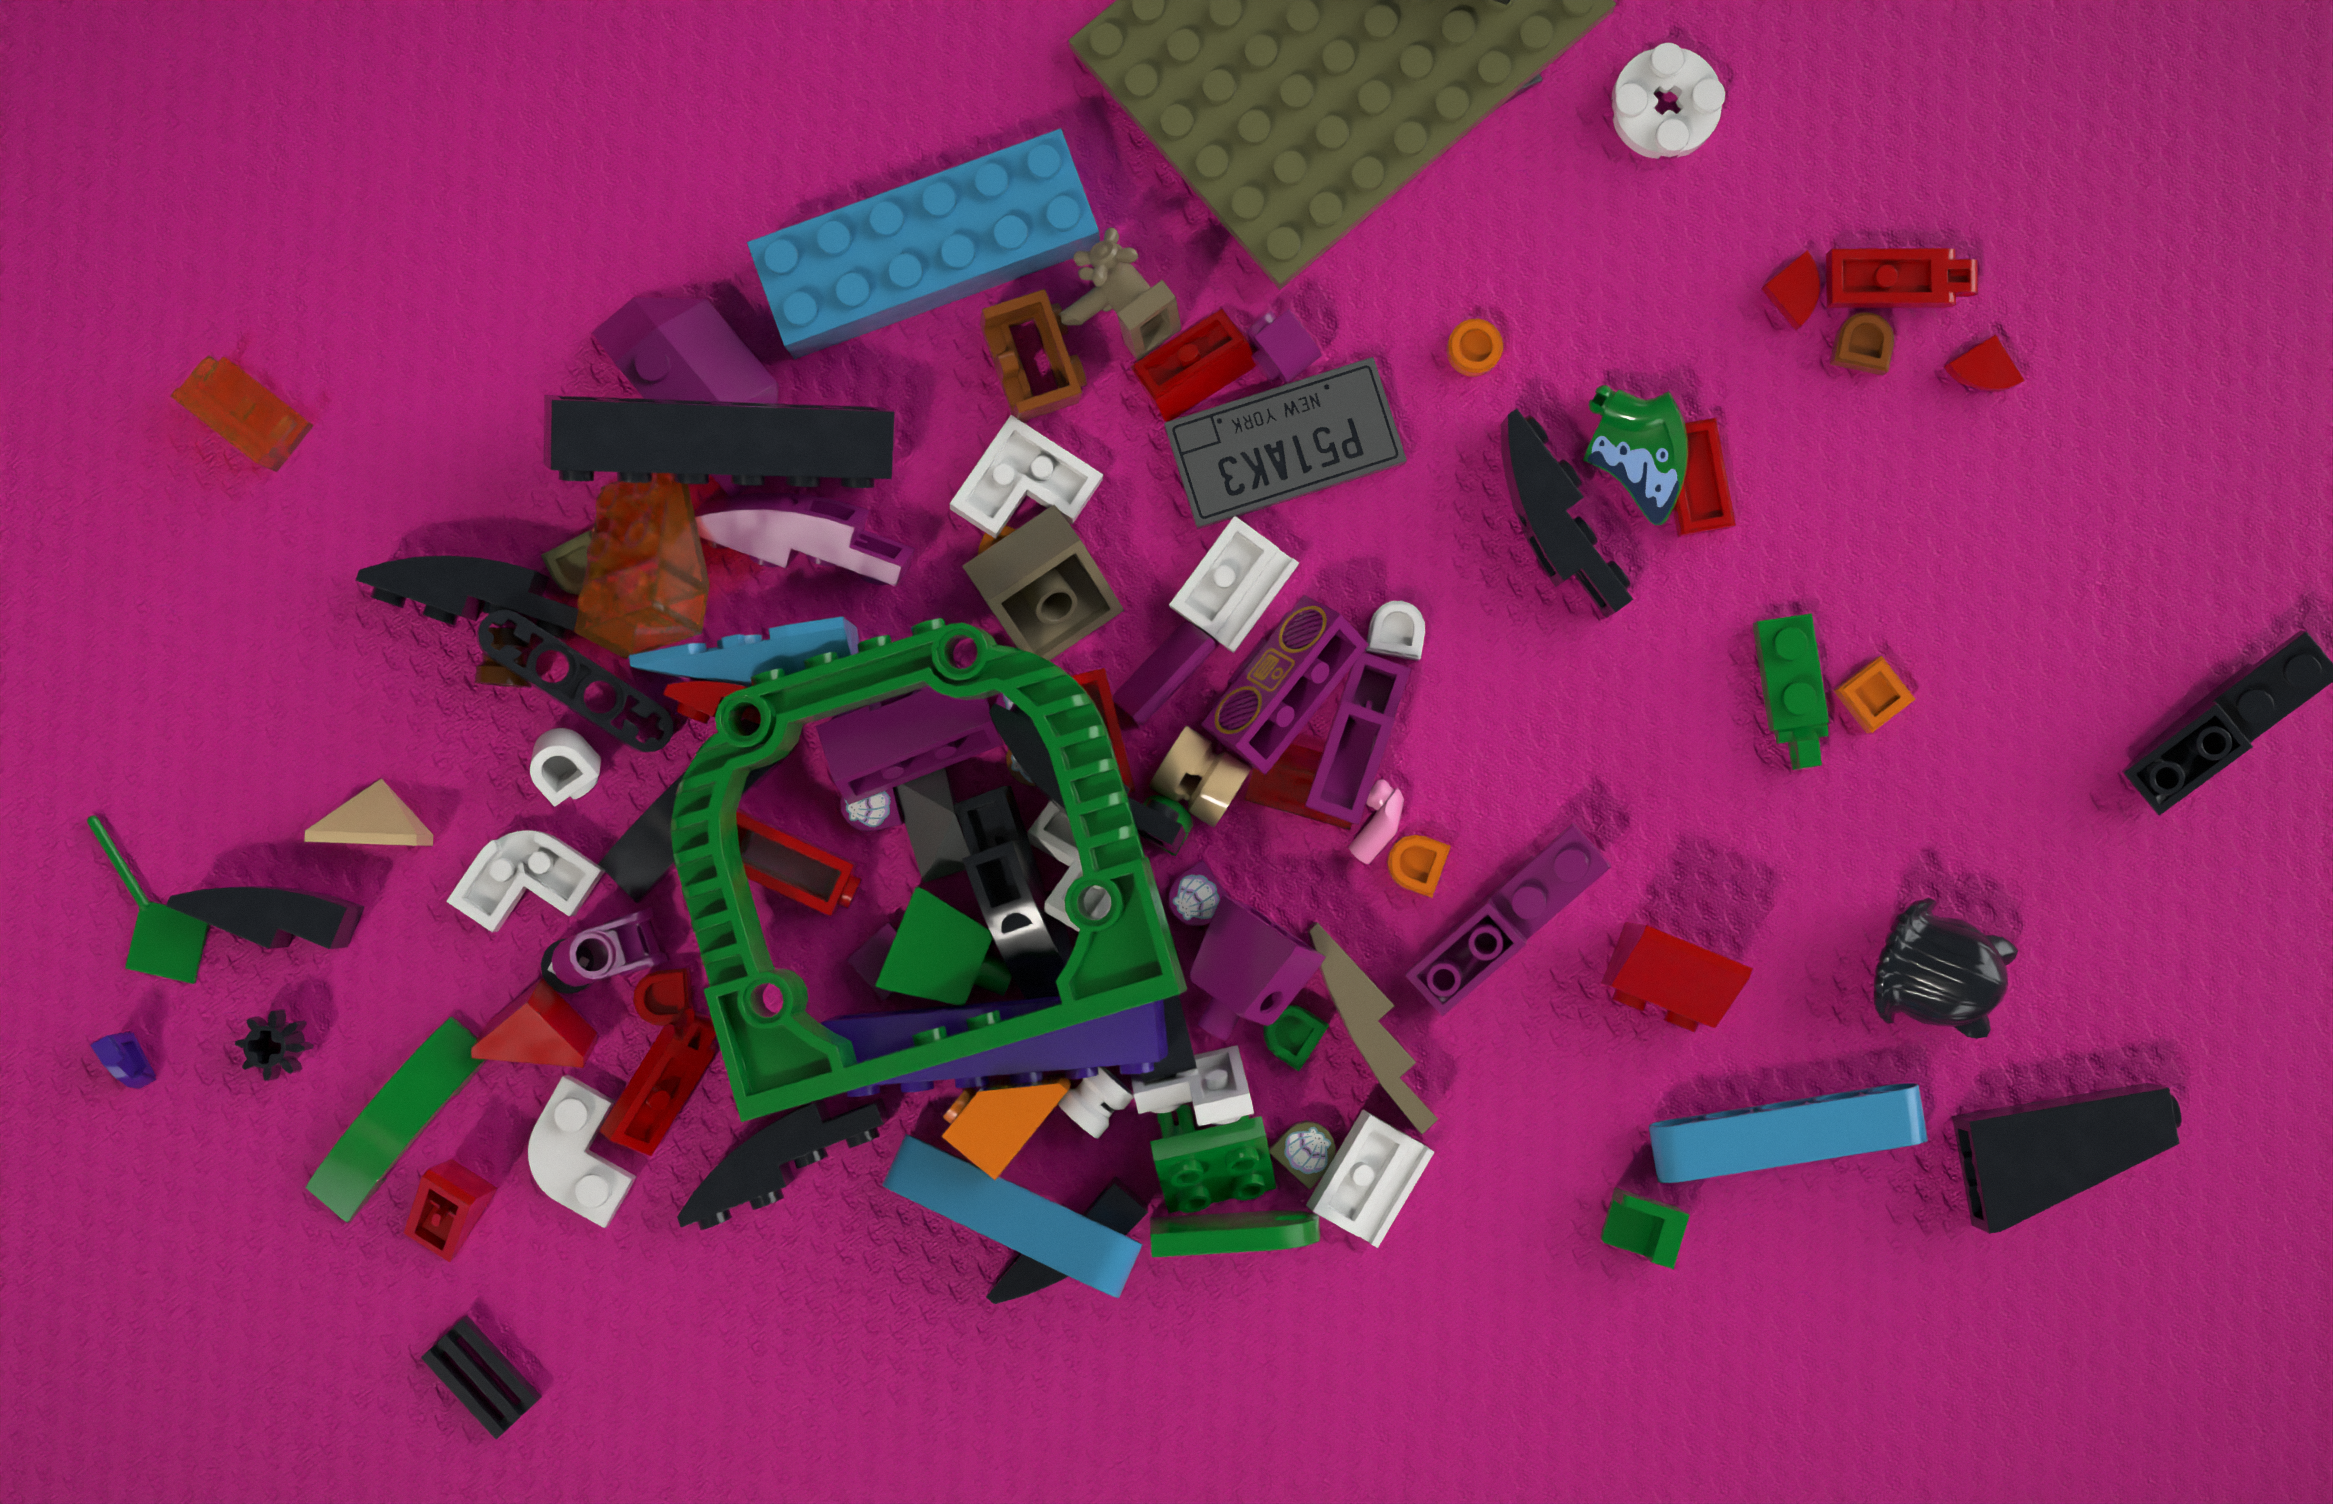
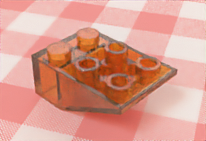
[575,473,710,659]

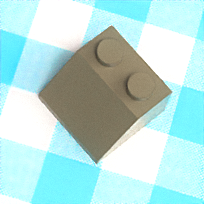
[962,504,1124,661]

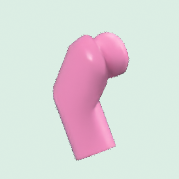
[1349,780,1404,864]

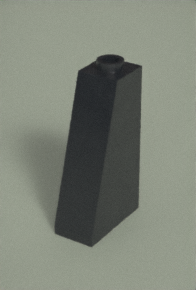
[1952,1083,2182,1234]

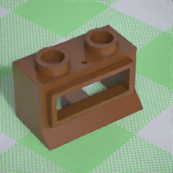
[980,289,1087,423]

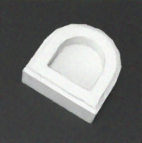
[1365,601,1425,661]

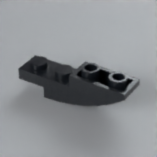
[1500,408,1633,618]
[356,555,593,640]
[2122,630,2333,816]
[989,703,1186,854]
[954,786,1073,999]
[677,1098,890,1230]

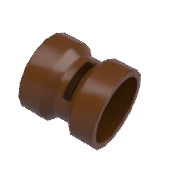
[475,627,536,688]

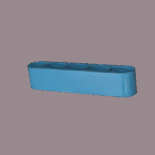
[1649,1083,1928,1183]
[882,1134,1143,1298]

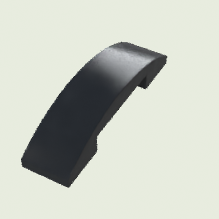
[598,718,795,903]

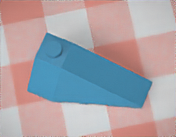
[629,617,859,687]

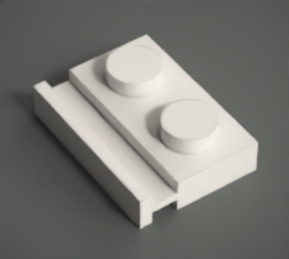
[1169,516,1299,654]
[1306,1109,1434,1248]

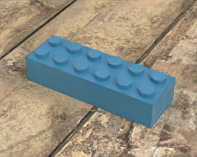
[747,128,1100,359]

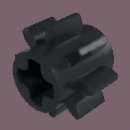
[235,1009,314,1081]

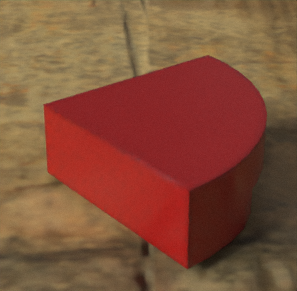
[1761,250,1820,330]
[1944,334,2025,392]

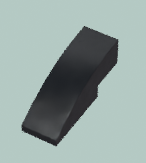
[166,886,365,949]
[986,1176,1149,1304]

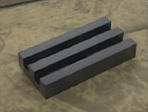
[421,1316,542,1439]

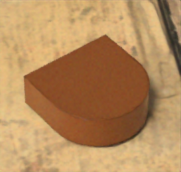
[1830,312,1894,376]

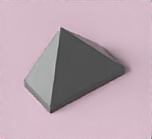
[894,767,970,883]

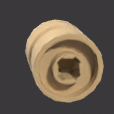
[1148,726,1252,828]

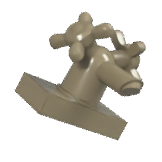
[1058,227,1181,361]

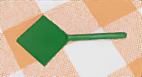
[87,815,209,984]

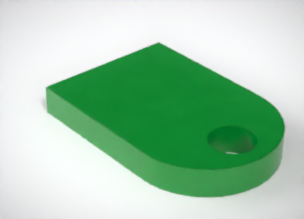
[1150,1211,1320,1257]

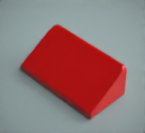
[1130,309,1256,422]

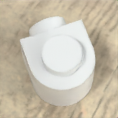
[530,728,601,807]

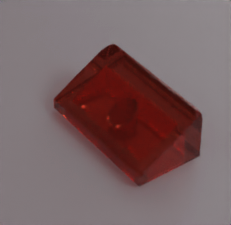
[1244,744,1352,830]

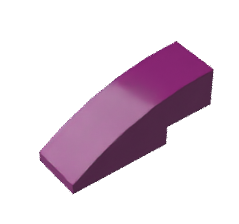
[1305,652,1411,825]

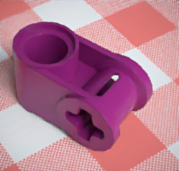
[552,908,669,987]

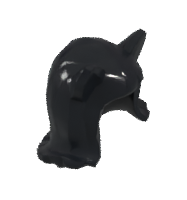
[1874,897,2018,1039]

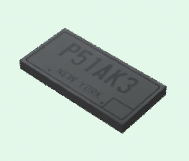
[1164,357,1407,530]

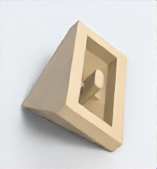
[304,778,433,846]

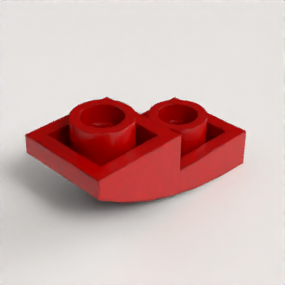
[663,681,761,724]

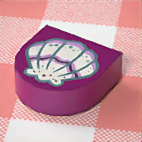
[841,787,903,832]
[1169,860,1229,926]

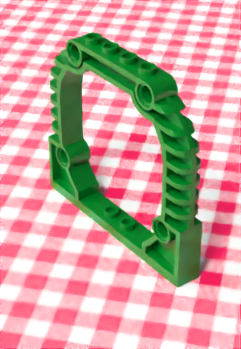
[670,618,1187,1122]

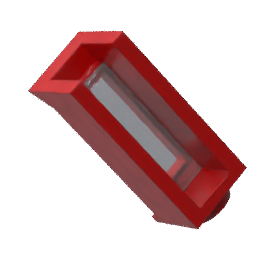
[736,808,862,916]

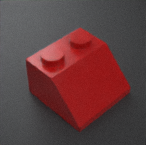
[1601,922,1753,1033]

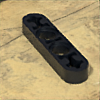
[477,610,673,752]

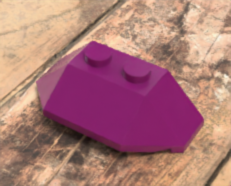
[592,297,779,496]

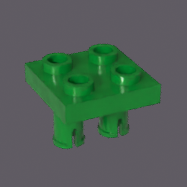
[1150,1104,1277,1213]

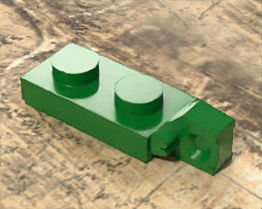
[1753,613,1829,770]

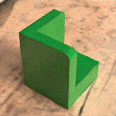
[1600,1187,1690,1269]

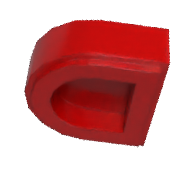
[633,967,693,1026]

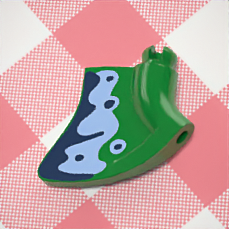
[1583,385,1688,525]

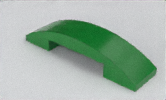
[305,1017,488,1223]

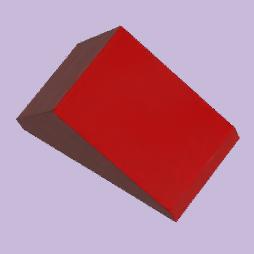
[471,978,597,1068]
[403,1159,498,1262]

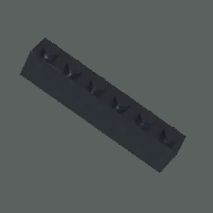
[544,395,895,488]

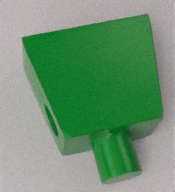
[875,885,1012,1006]

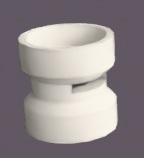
[1058,1067,1134,1139]

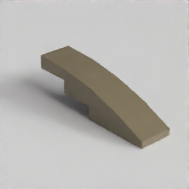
[1307,922,1438,1134]

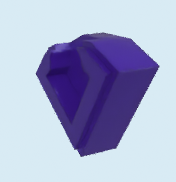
[90,1031,156,1089]

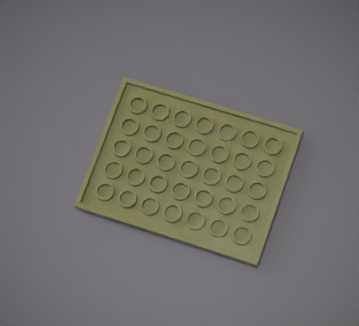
[1068,0,1616,290]

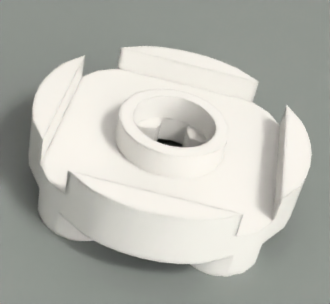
[1611,43,1725,159]

